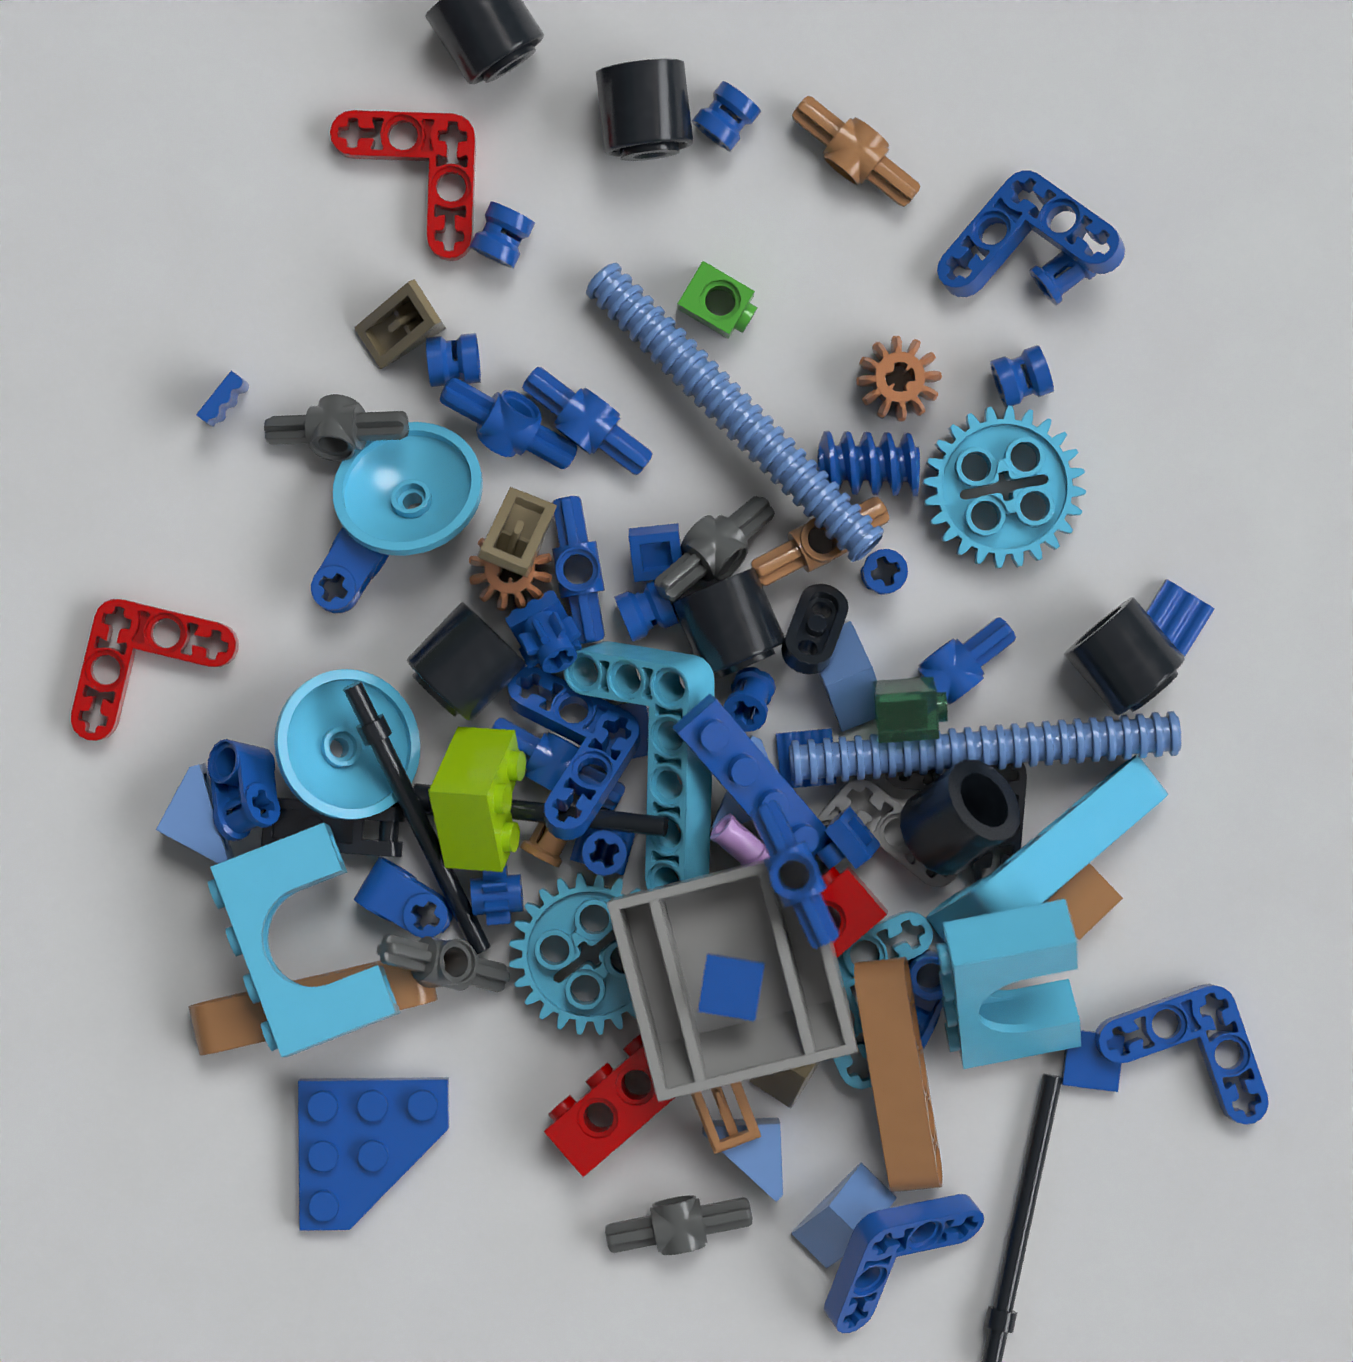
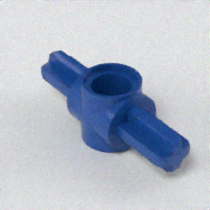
[522,367,653,475]
[439,378,578,469]
[552,496,605,644]
[886,617,1016,726]
[491,717,626,810]
[751,800,839,948]

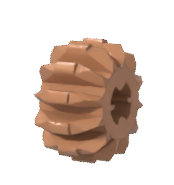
[856,336,942,422]
[469,538,553,611]

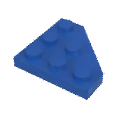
[298,1077,449,1231]

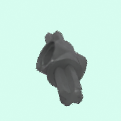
[264,394,409,461]
[654,496,775,601]
[377,934,510,992]
[605,1195,753,1255]

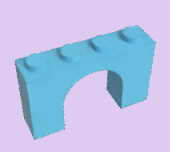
[208,823,401,1057]
[936,899,1081,1069]

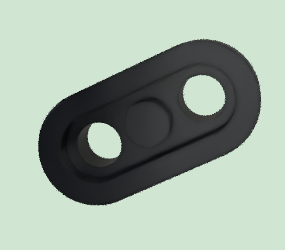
[781,584,849,675]

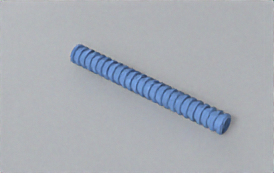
[586,263,884,562]
[789,711,1181,785]

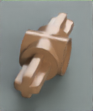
[792,96,921,207]
[751,497,890,586]

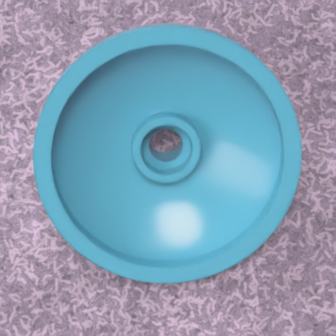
[333,422,483,556]
[274,669,421,820]

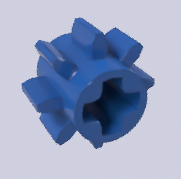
[518,611,582,673]
[470,864,524,926]

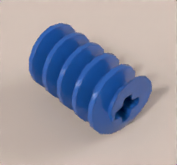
[817,431,920,496]

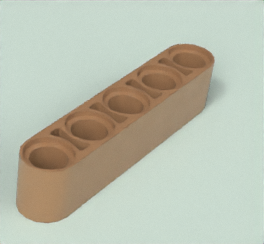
[854,957,943,1192]
[188,961,438,1055]

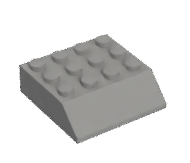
[607,860,858,1102]

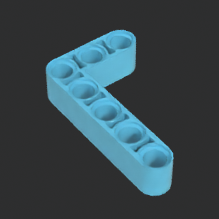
[564,641,715,889]
[926,755,1168,942]

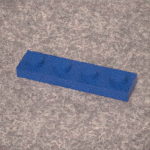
[672,693,832,857]

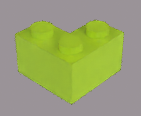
[428,726,526,872]

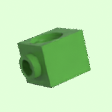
[677,261,758,339]

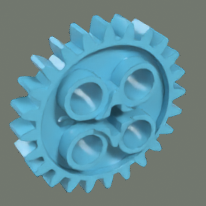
[922,405,1086,568]
[509,872,641,1035]

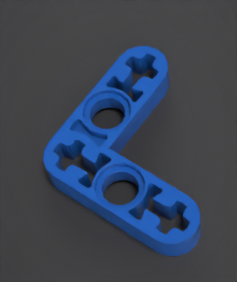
[937,170,1125,297]
[508,666,640,840]
[1095,984,1269,1125]
[824,1194,984,1333]

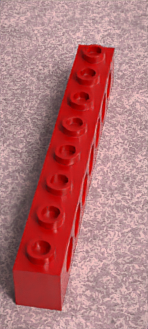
[544,866,888,1177]

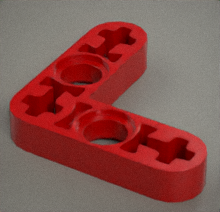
[330,110,476,261]
[71,599,239,741]

